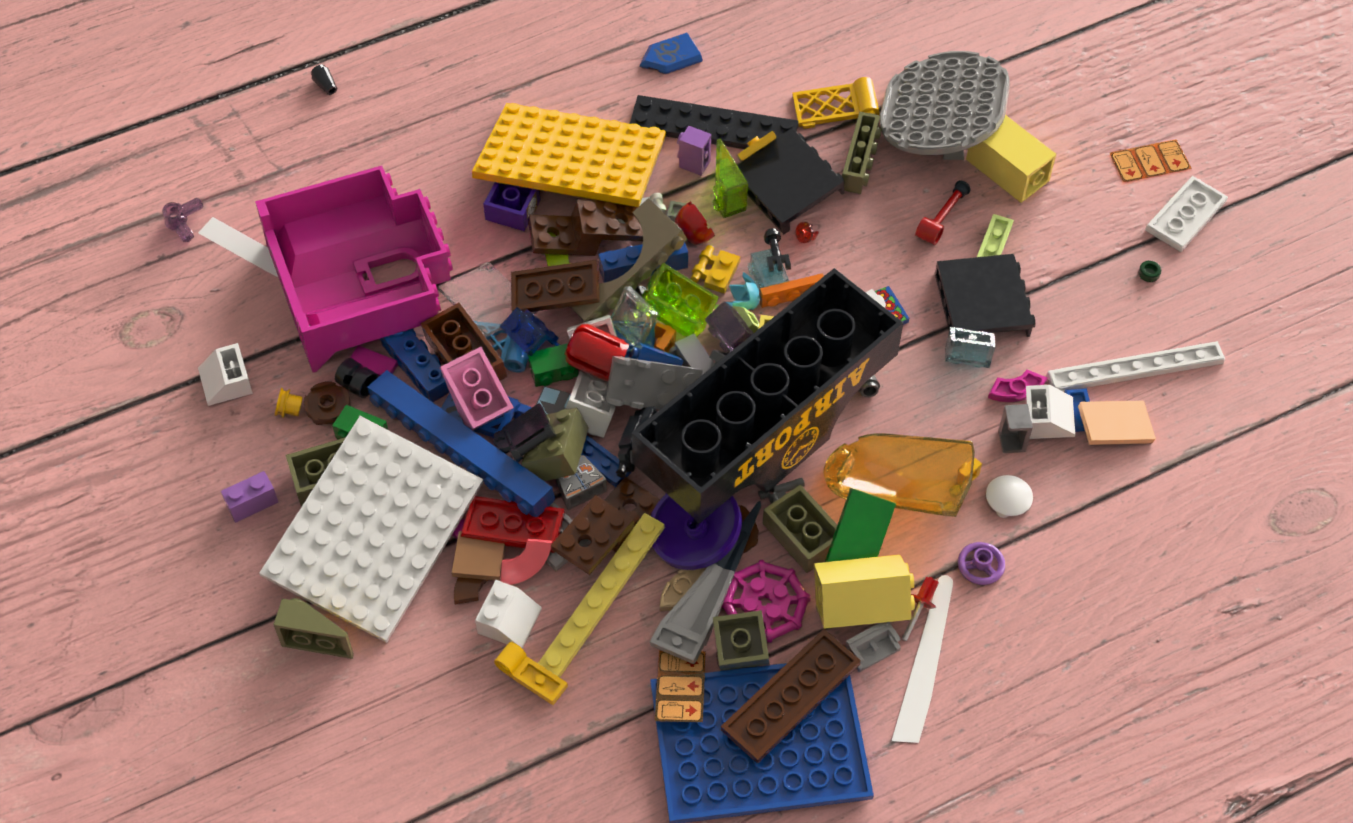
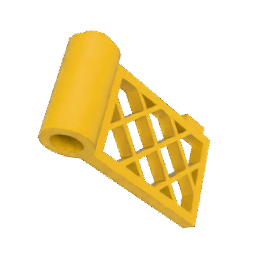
[792,77,880,129]

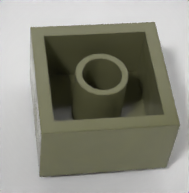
[713,610,770,671]

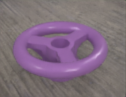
[958,542,1005,585]

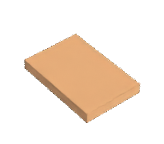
[1078,401,1156,445]

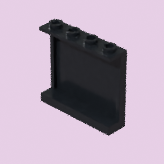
[732,128,845,235]
[935,254,1036,345]

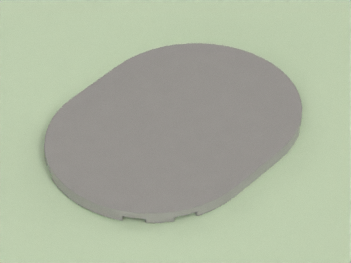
[880,51,1010,155]

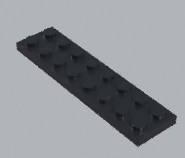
[630,95,798,149]

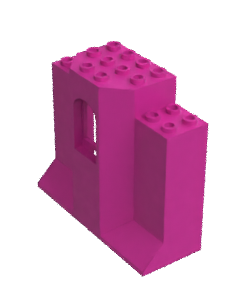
[255,166,453,373]

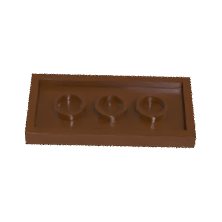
[511,260,600,315]

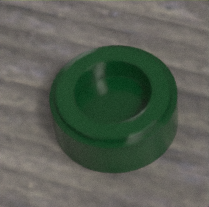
[1138,260,1162,282]

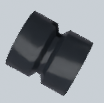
[334,358,378,399]

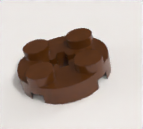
[304,381,351,425]

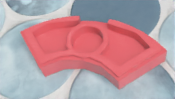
[500,539,552,585]

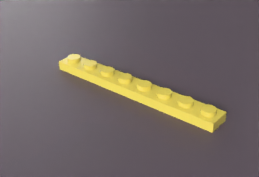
[538,513,665,677]

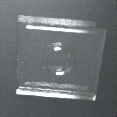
[611,286,659,347]

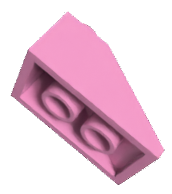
[440,347,514,431]

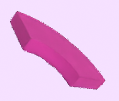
[988,369,1048,402]

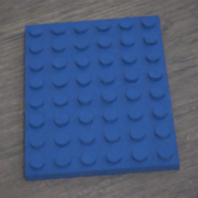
[650,663,874,823]

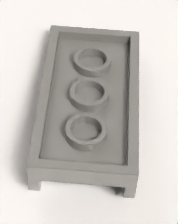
[605,356,703,410]

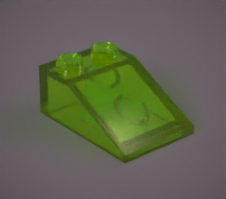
[713,138,748,219]

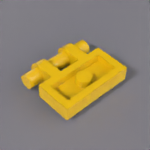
[690,245,741,294]

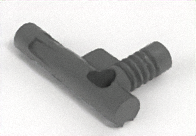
[758,478,805,504]

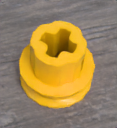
[274,387,303,418]

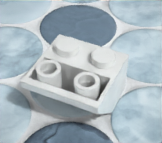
[198,343,253,406]
[1026,385,1075,439]

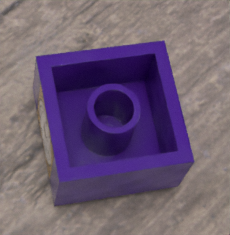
[483,182,541,231]

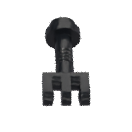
[764,228,791,272]

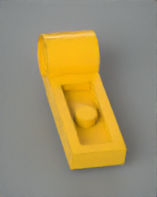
[494,642,568,705]

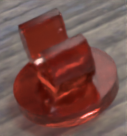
[795,222,819,243]

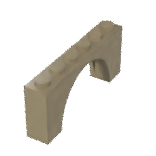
[570,198,687,322]

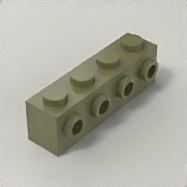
[842,112,882,194]

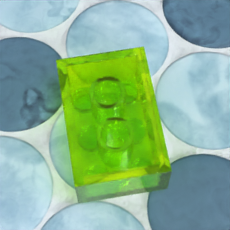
[637,263,719,337]

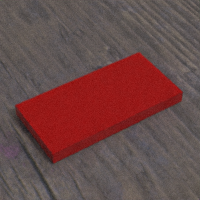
[461,496,565,553]

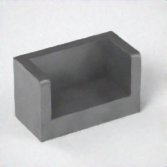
[998,404,1033,453]

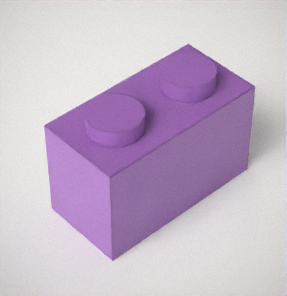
[677,126,711,176]
[221,471,279,523]

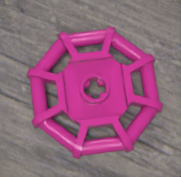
[721,560,811,643]

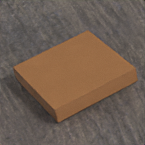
[452,531,506,581]

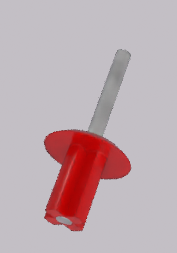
[902,577,939,641]

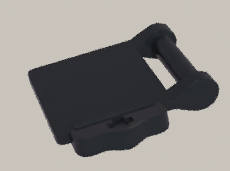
[493,403,557,462]

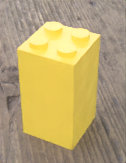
[966,115,1056,203]
[814,555,915,629]

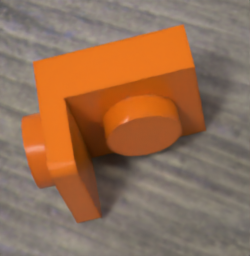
[654,322,676,353]

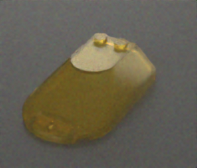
[824,433,975,517]

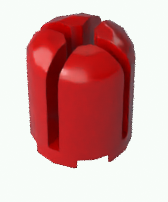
[564,324,629,382]

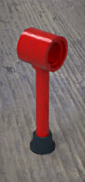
[915,180,971,245]

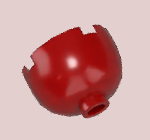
[675,201,715,245]

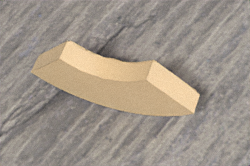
[660,568,706,611]

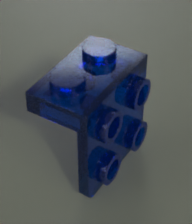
[499,307,561,356]

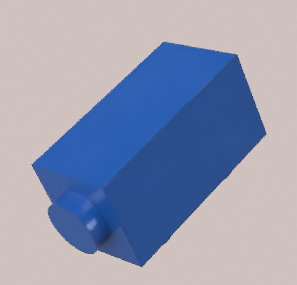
[629,342,683,366]

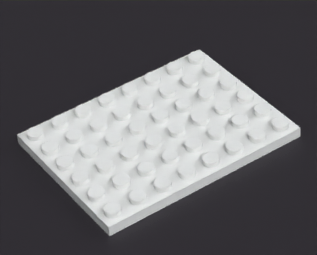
[259,416,483,643]

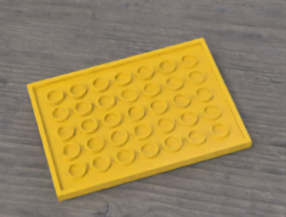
[472,103,666,207]

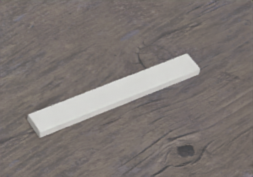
[1047,341,1225,392]

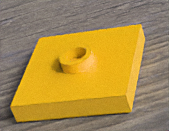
[737,131,777,162]

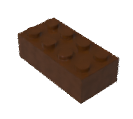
[420,302,508,381]

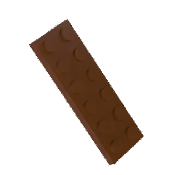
[721,629,861,764]

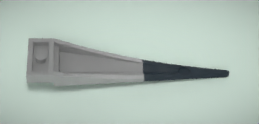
[650,501,762,664]

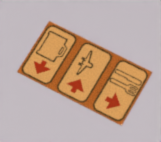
[1110,139,1192,182]
[655,651,706,722]

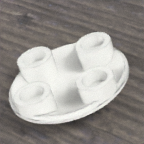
[986,475,1033,518]

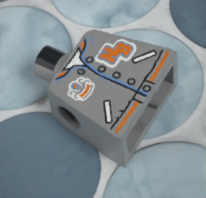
[556,455,607,510]

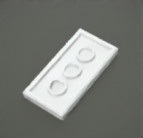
[1145,176,1228,252]

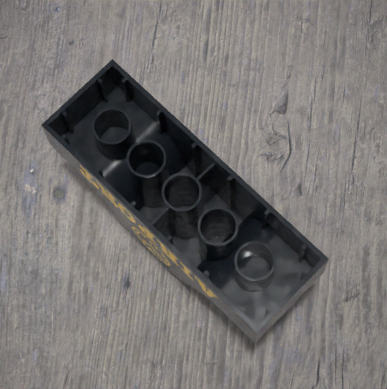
[632,268,904,523]

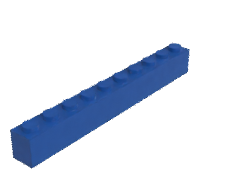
[367,370,555,517]

